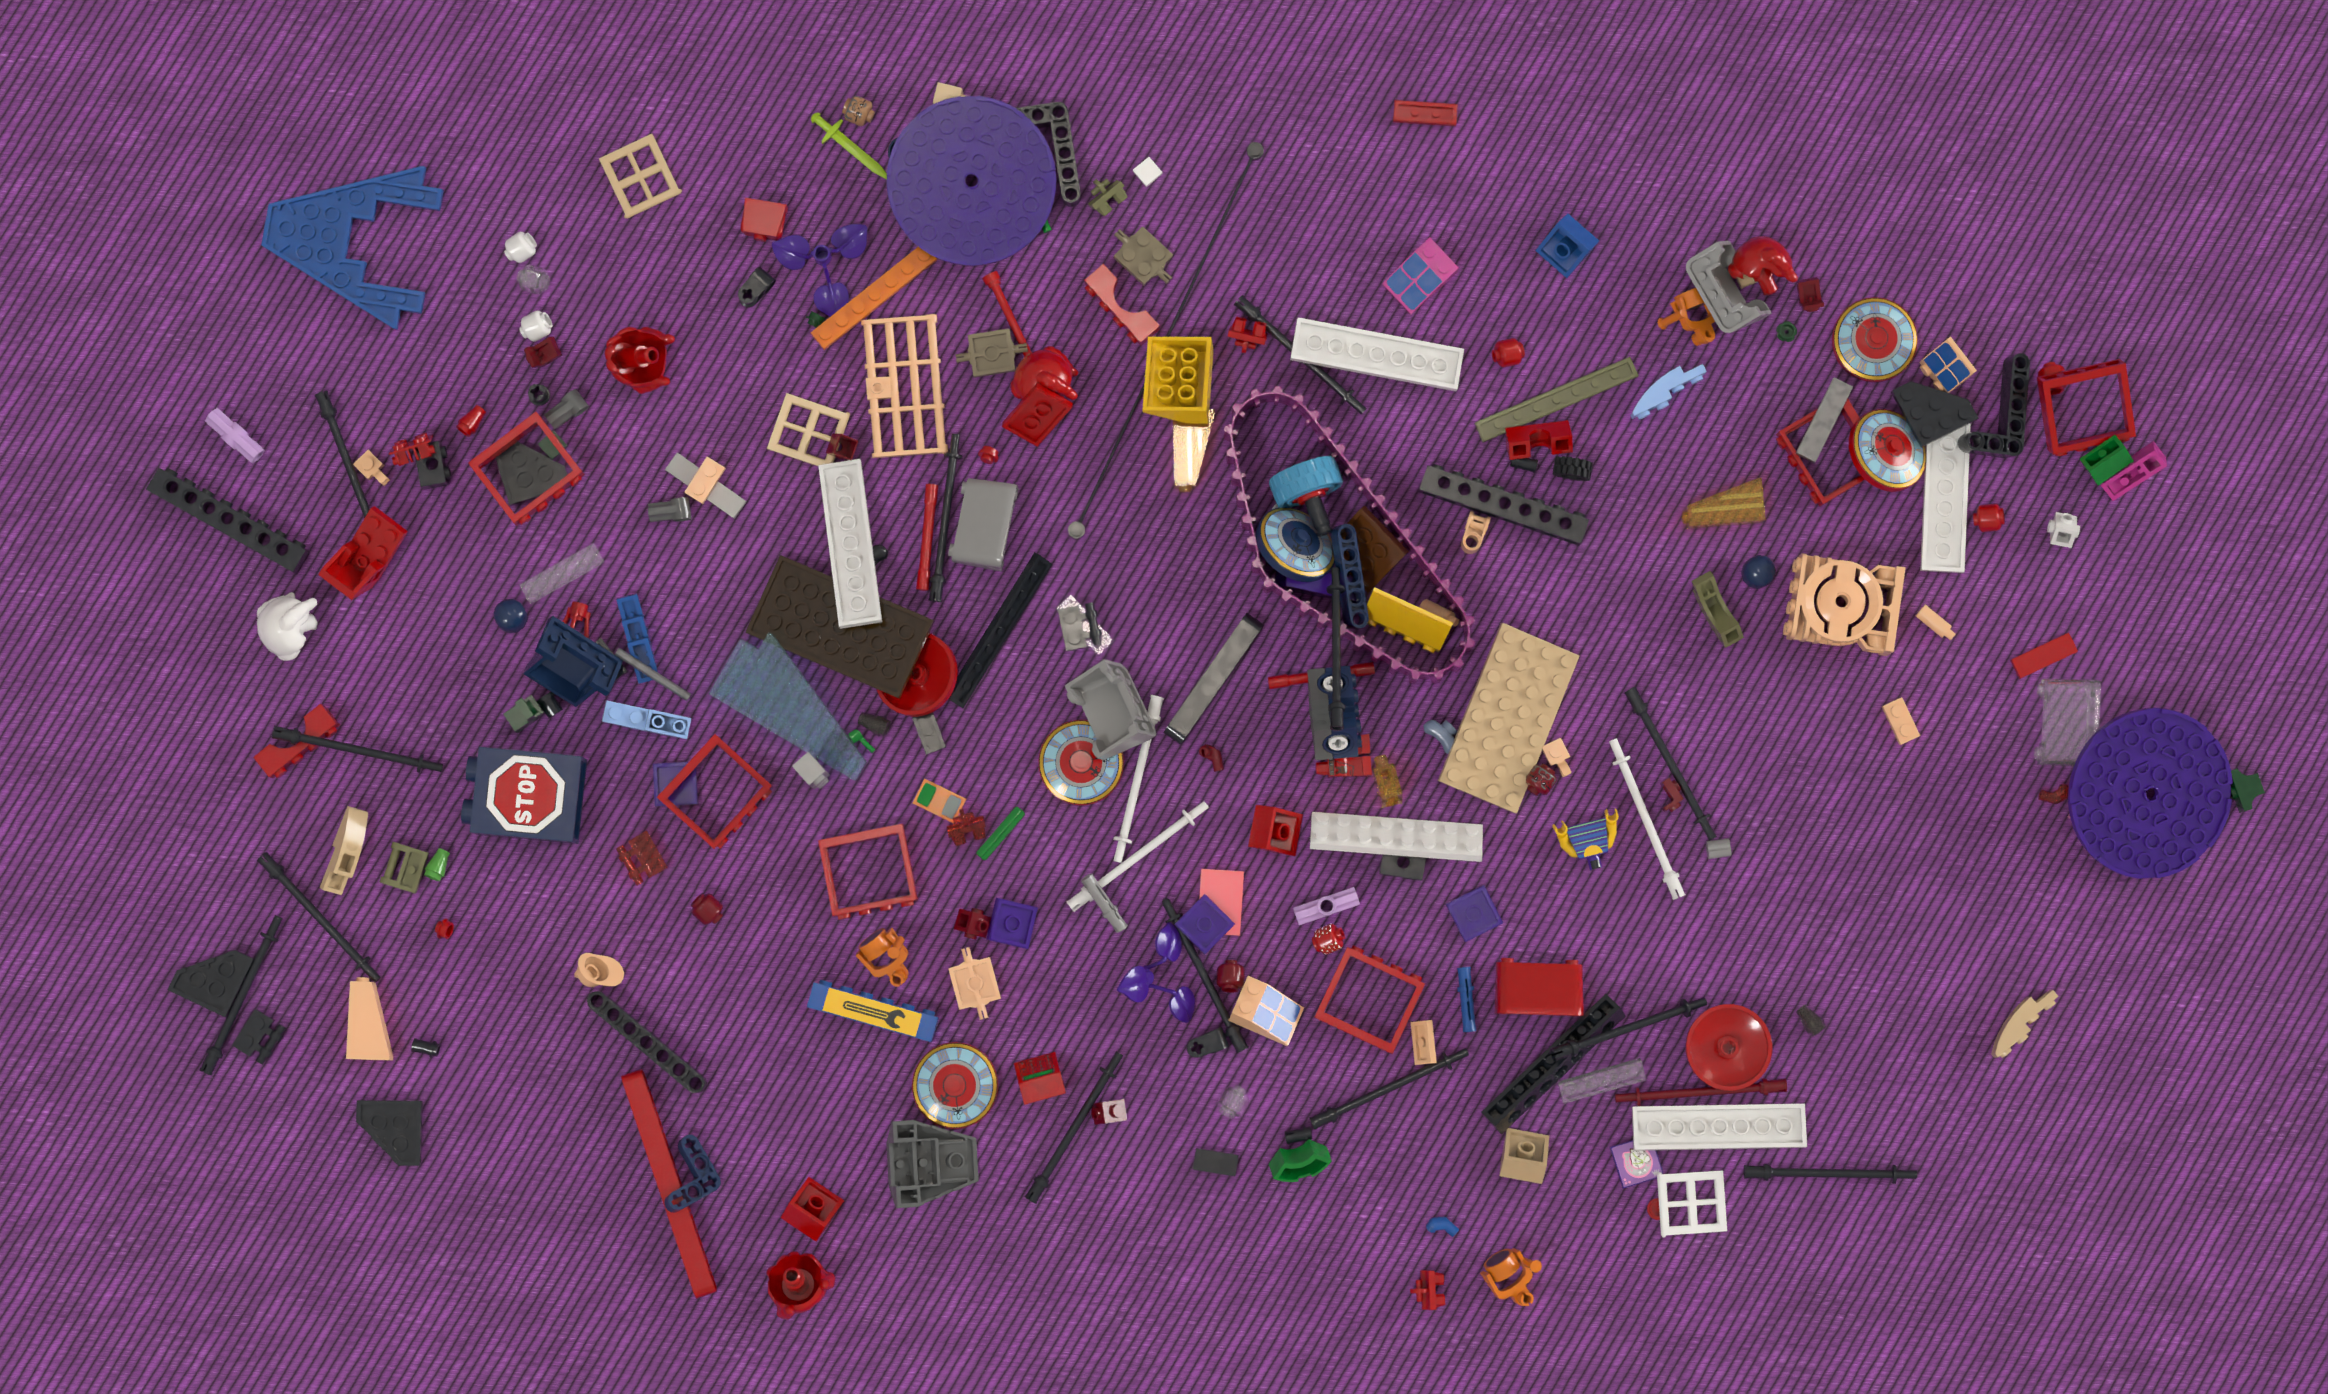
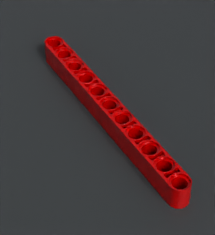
[621,1069,717,1299]

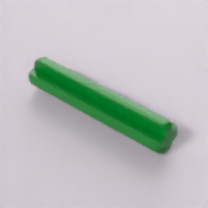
[976,807,1025,861]

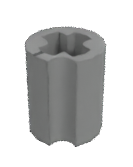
[1706,838,1731,859]

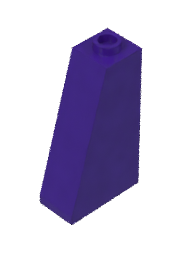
[1275,571,1356,602]

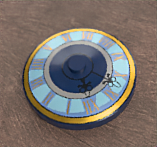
[1256,507,1335,582]

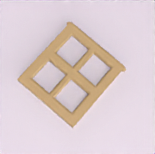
[599,134,682,219]
[767,393,850,467]

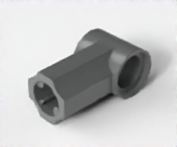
[544,389,589,430]
[648,497,692,522]

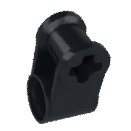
[738,266,776,308]
[1187,1027,1229,1058]

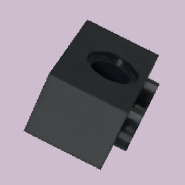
[415,441,451,490]
[1379,854,1426,881]

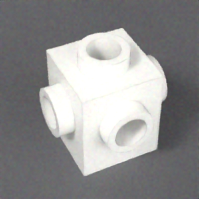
[2047,512,2080,548]

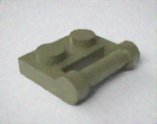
[380,842,429,894]

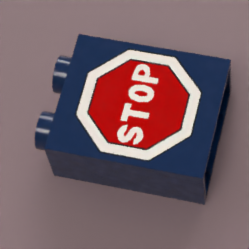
[461,747,587,844]

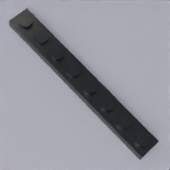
[949,552,1053,708]

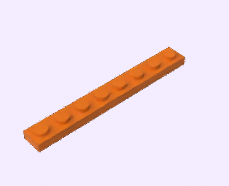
[811,247,938,350]

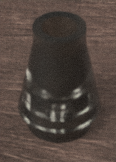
[858,712,891,737]
[1796,1004,1826,1037]

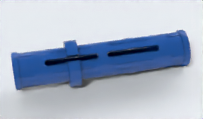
[1457,967,1477,1032]

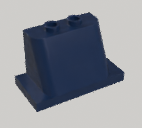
[523,615,623,707]

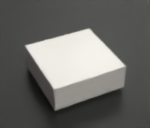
[1133,157,1163,187]

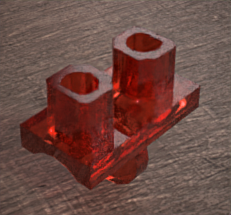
[946,808,986,846]

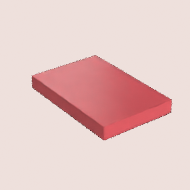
[1199,869,1244,936]

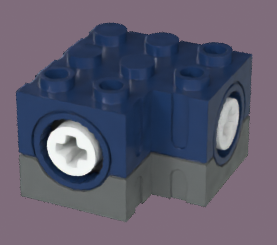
[1307,666,1362,760]

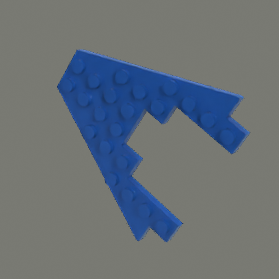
[261,166,444,330]

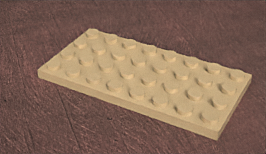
[1438,623,1579,814]

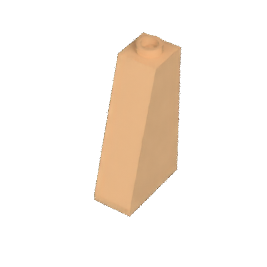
[346,977,393,1060]

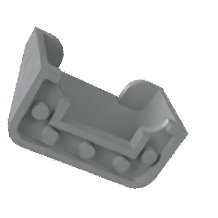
[1686,241,1772,333]
[948,478,1019,572]
[1065,659,1156,760]

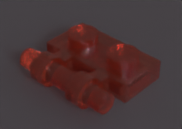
[616,831,668,886]

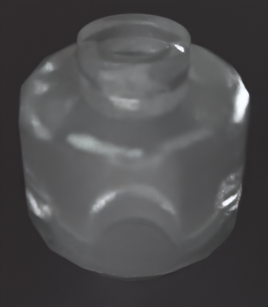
[517,265,550,295]
[1217,1085,1249,1119]

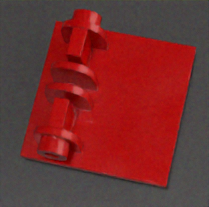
[389,433,435,466]

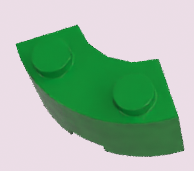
[1269,1139,1332,1182]

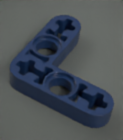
[664,1135,721,1213]

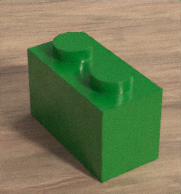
[2080,435,2134,486]

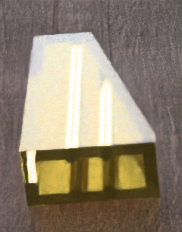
[1173,409,1215,492]
[1682,478,1766,529]

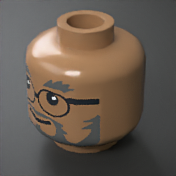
[842,95,875,127]

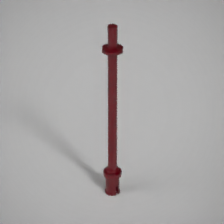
[1615,1078,1787,1106]

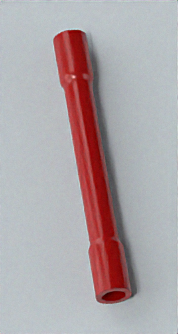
[916,484,938,591]
[1268,662,1375,689]

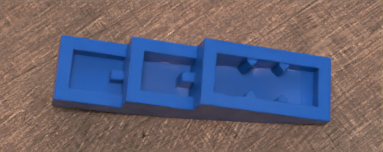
[616,593,658,684]

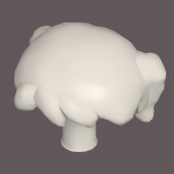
[257,592,317,661]

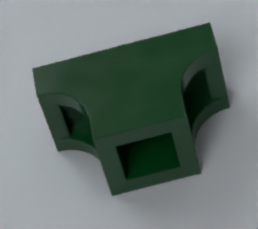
[2230,768,2265,813]

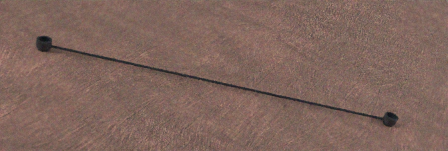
[1068,142,1264,539]

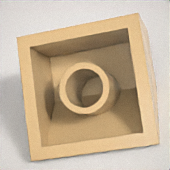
[1499,1128,1549,1184]

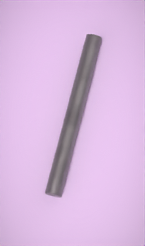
[614,648,691,701]

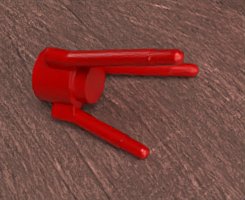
[562,601,591,638]

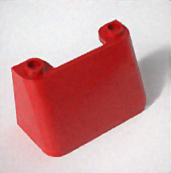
[1495,958,1584,1017]

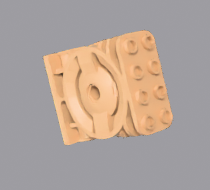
[1783,553,1906,656]

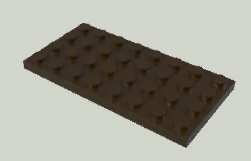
[745,555,935,699]

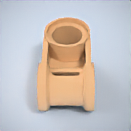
[1461,511,1491,554]

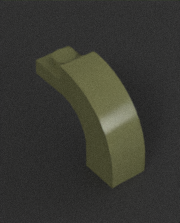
[1692,571,1744,648]

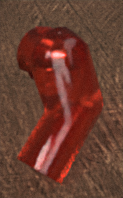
[2038,784,2069,804]

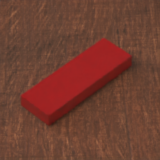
[1393,100,1458,126]
[2010,633,2078,679]

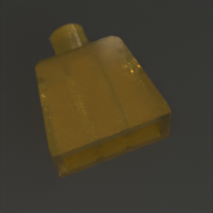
[1373,755,1403,808]

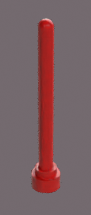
[982,271,1032,357]

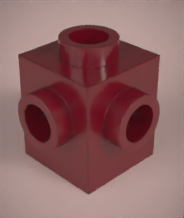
[954,908,991,940]

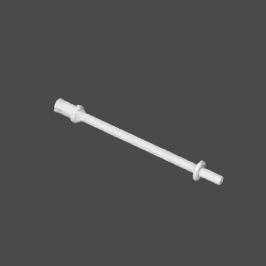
[1113,695,1164,863]
[1609,738,1686,900]
[1066,801,1209,912]

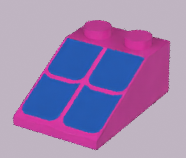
[1382,238,1459,315]

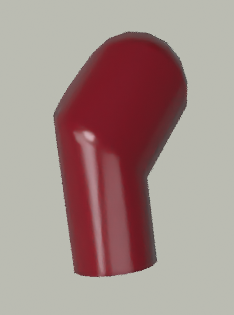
[1199,744,1224,772]

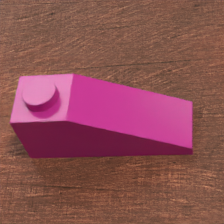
[2101,441,2167,501]

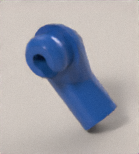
[1426,1217,1459,1237]

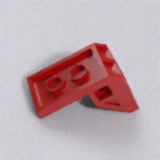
[318,506,408,600]

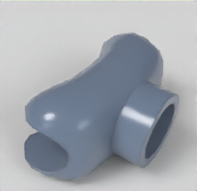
[1424,720,1457,754]

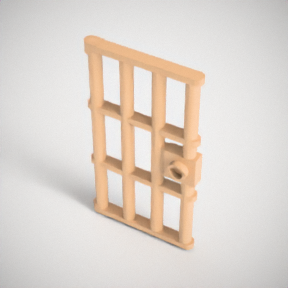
[861,314,948,458]

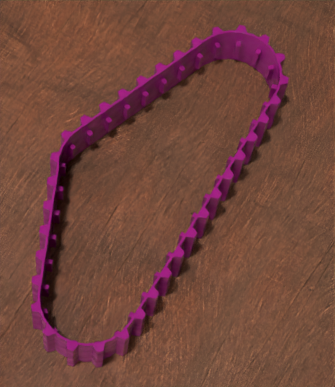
[1224,386,1475,684]

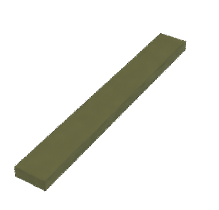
[1474,357,1638,443]

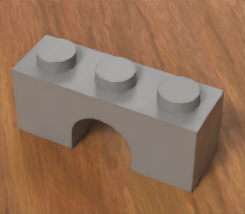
[792,752,830,790]

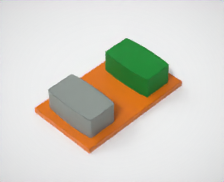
[912,778,966,824]

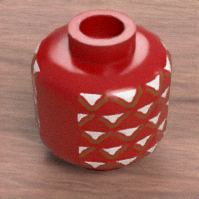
[1312,923,1345,955]

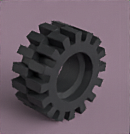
[1552,456,1593,481]

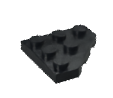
[1891,381,1979,448]
[496,441,571,506]
[167,950,254,1018]
[356,1100,423,1166]

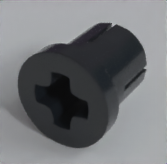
[528,384,550,406]
[536,692,563,718]

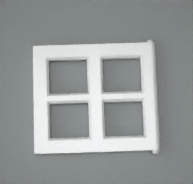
[1657,1171,1727,1238]

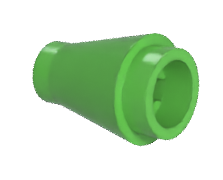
[424,848,450,882]

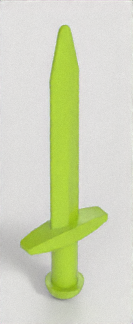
[811,113,887,180]

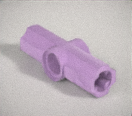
[205,408,265,464]
[1293,887,1360,925]

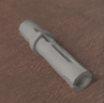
[1081,873,1128,933]

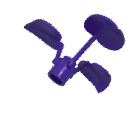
[772,224,868,317]
[1117,922,1195,1023]

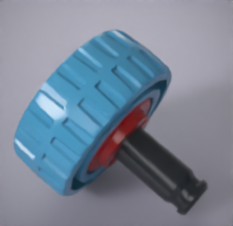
[1269,456,1343,537]

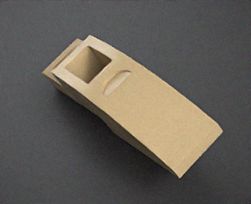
[320,806,368,895]
[1991,990,2058,1058]

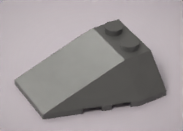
[886,1120,979,1208]

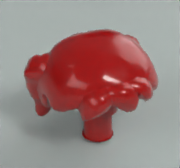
[1728,236,1798,296]
[605,327,675,394]
[1010,346,1079,400]
[766,1251,835,1320]

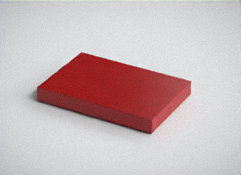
[1002,383,1073,447]

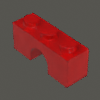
[1505,420,1573,460]

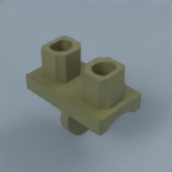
[1088,178,1127,216]

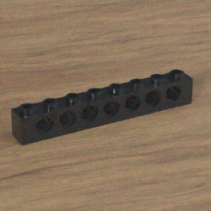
[1419,464,1589,546]
[146,467,310,574]
[1481,994,1626,1134]

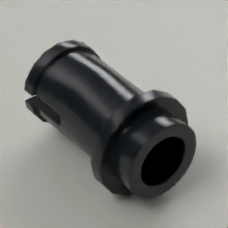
[1510,458,1538,473]
[411,1038,440,1058]
[1284,1125,1313,1145]

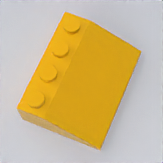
[1142,337,1214,424]
[1367,587,1453,654]

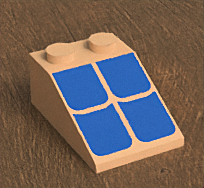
[1919,337,1977,393]
[1228,976,1304,1046]

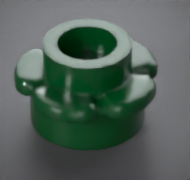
[806,311,826,328]
[1776,321,1797,342]

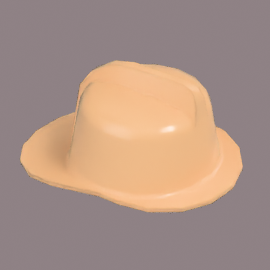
[574,953,624,987]

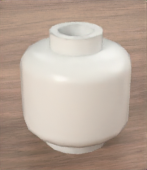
[504,232,537,263]
[519,310,553,342]

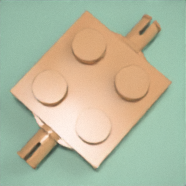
[948,947,1001,1020]

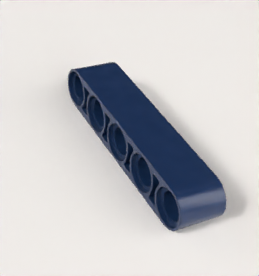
[1331,524,1369,629]

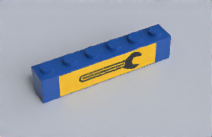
[807,980,939,1042]

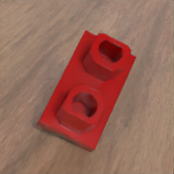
[1227,317,1268,354]
[1410,1270,1445,1310]

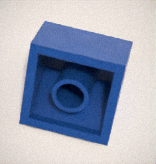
[1535,213,1599,278]

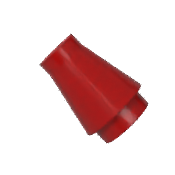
[456,405,486,437]

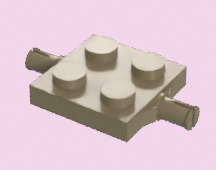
[1113,226,1173,286]
[956,329,1028,378]

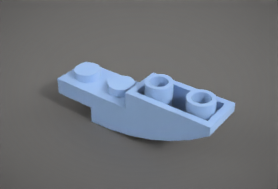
[1630,364,1707,420]
[602,701,691,739]

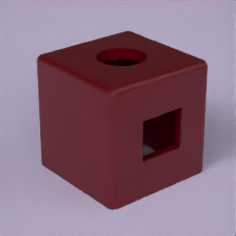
[826,433,858,460]

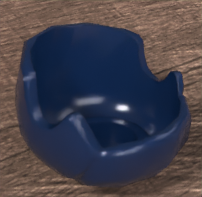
[1741,555,1776,589]
[493,599,528,633]

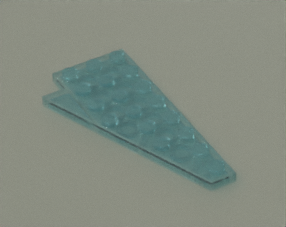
[709,632,867,781]

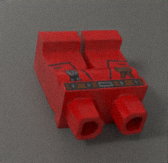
[1315,734,1372,778]

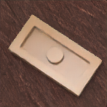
[684,457,726,504]
[1882,697,1920,745]
[1411,1020,1437,1065]

